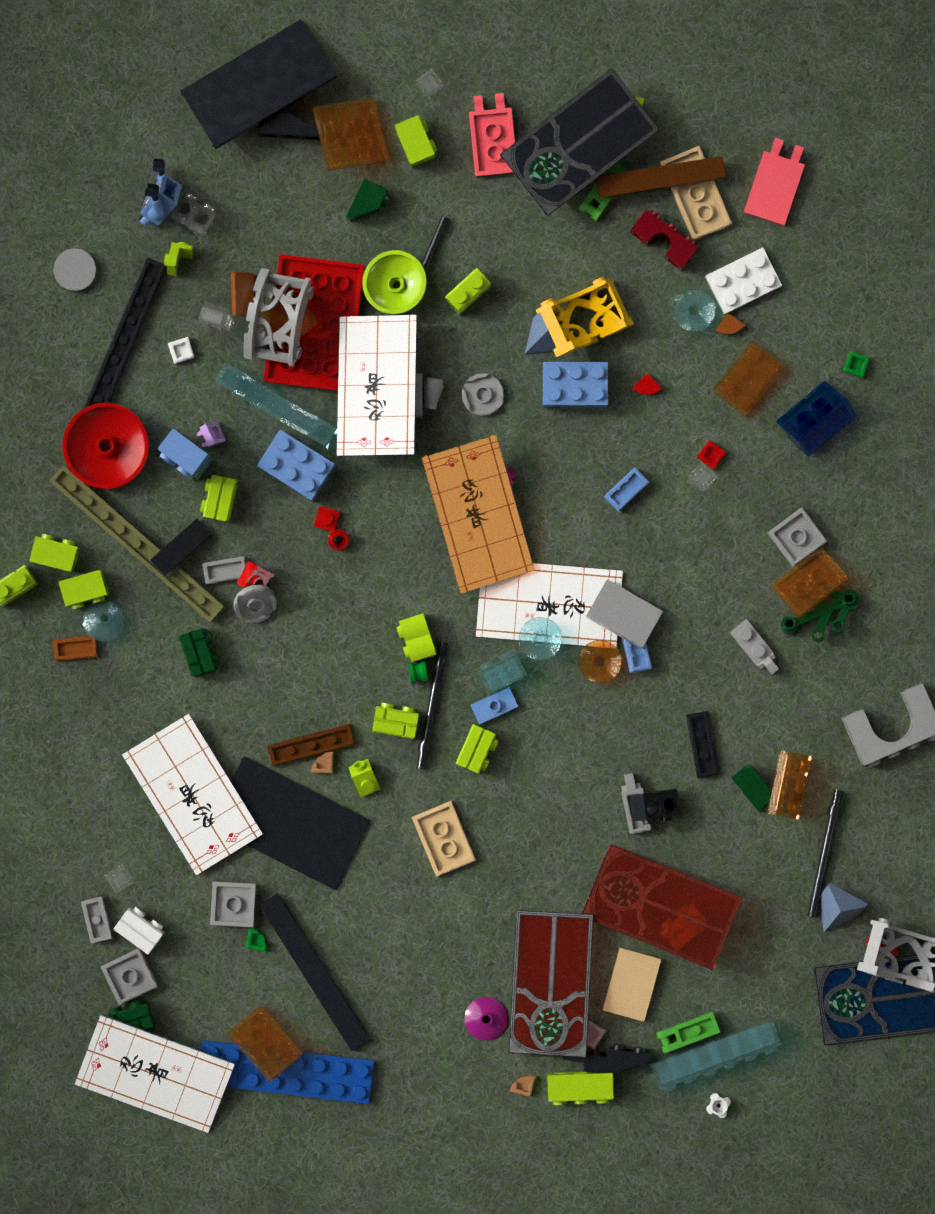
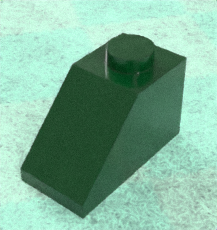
[346,178,390,222]

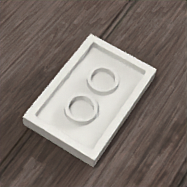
[705,248,782,315]

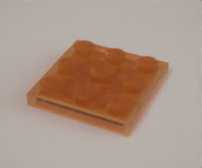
[313,98,389,171]

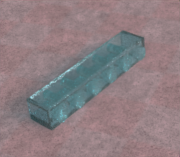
[650,1019,782,1091]

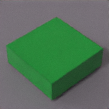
[842,351,870,379]

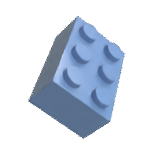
[542,362,608,408]
[158,429,213,480]
[257,430,335,502]

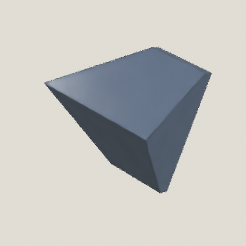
[525,313,570,354]
[820,882,867,932]

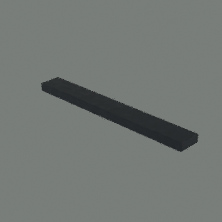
[83,258,167,409]
[259,893,370,1051]

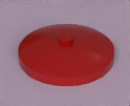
[62,403,149,489]

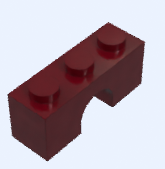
[630,209,698,271]

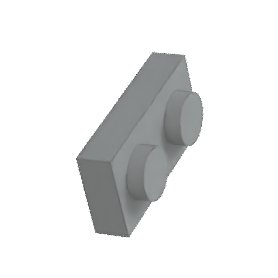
[81,896,113,943]

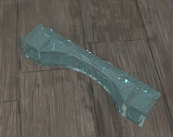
[215,363,337,449]

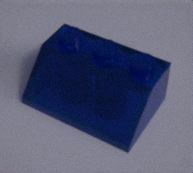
[776,380,857,457]

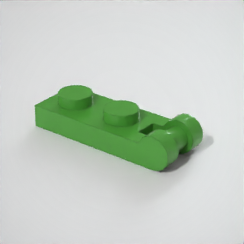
[579,163,628,221]
[656,1011,720,1053]

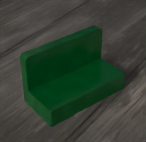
[731,764,776,811]

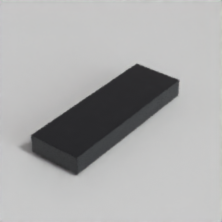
[149,519,212,577]
[686,711,719,778]

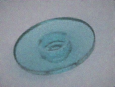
[672,289,715,332]
[83,599,126,642]
[519,617,562,660]

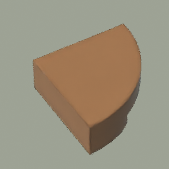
[311,752,334,773]
[510,1075,536,1097]

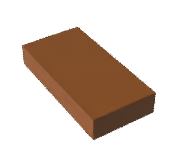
[231,272,254,316]
[53,635,98,661]

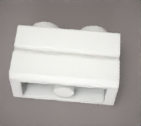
[113,907,165,954]

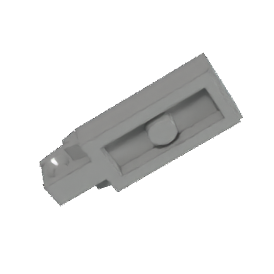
[729,619,779,674]
[621,773,651,834]

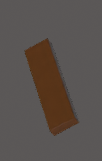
[267,724,356,766]

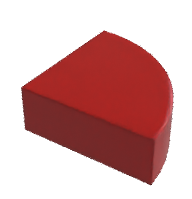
[631,373,662,395]

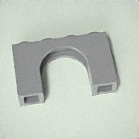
[841,684,935,768]

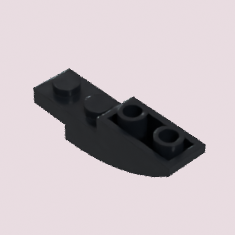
[562,1043,651,1073]

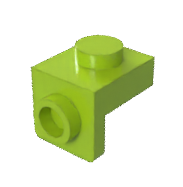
[164,242,193,276]
[349,759,381,797]

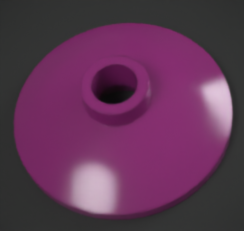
[465,997,508,1040]

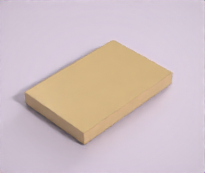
[412,801,476,877]
[602,947,661,1022]

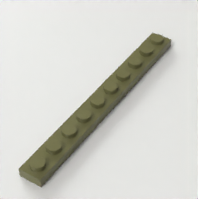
[49,465,225,623]

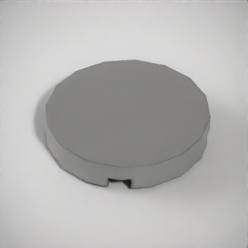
[53,248,97,291]
[462,373,504,416]
[233,585,277,623]

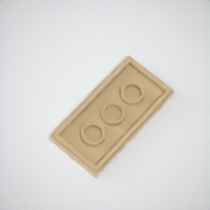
[660,145,732,240]

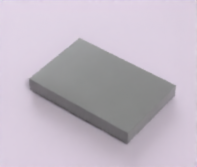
[586,579,663,649]

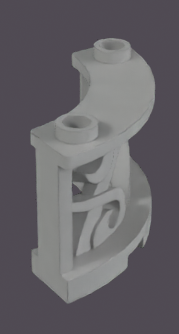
[244,268,314,366]
[857,918,935,993]

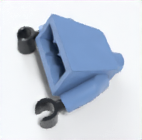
[139,159,182,226]

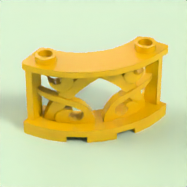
[536,277,634,357]

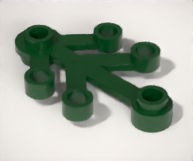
[781,582,860,642]

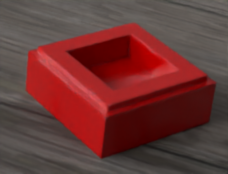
[696,440,726,470]

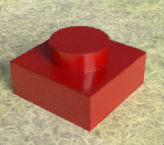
[314,506,340,532]

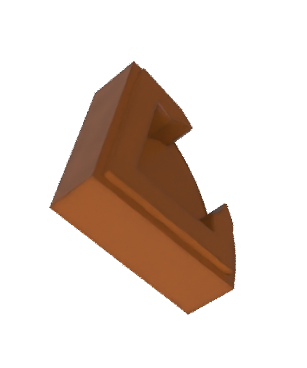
[715,313,745,335]

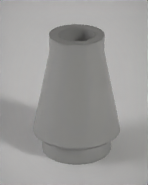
[423,377,444,409]

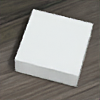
[168,337,195,364]

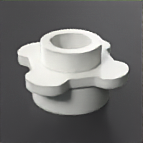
[706,1093,731,1118]

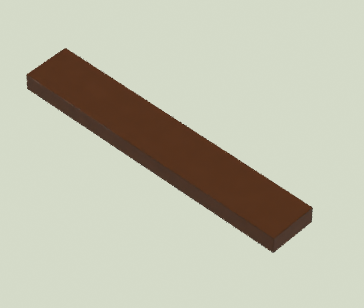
[596,156,726,199]

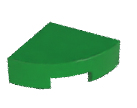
[245,927,267,952]

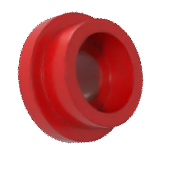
[328,529,349,551]

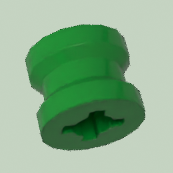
[408,661,428,684]

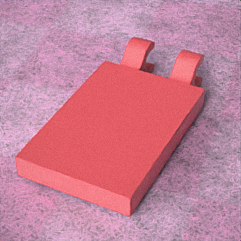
[469,93,515,177]
[743,138,805,226]

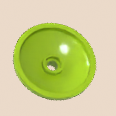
[363,250,427,315]

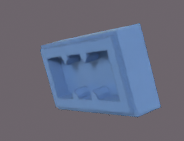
[604,467,649,512]
[622,638,652,674]
[471,687,518,724]

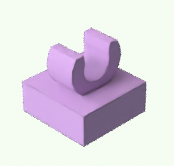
[197,421,226,447]

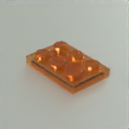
[712,340,786,417]
[771,547,849,619]
[767,750,812,820]
[228,1005,303,1083]

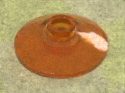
[578,640,621,683]

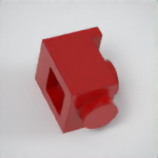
[236,561,274,588]

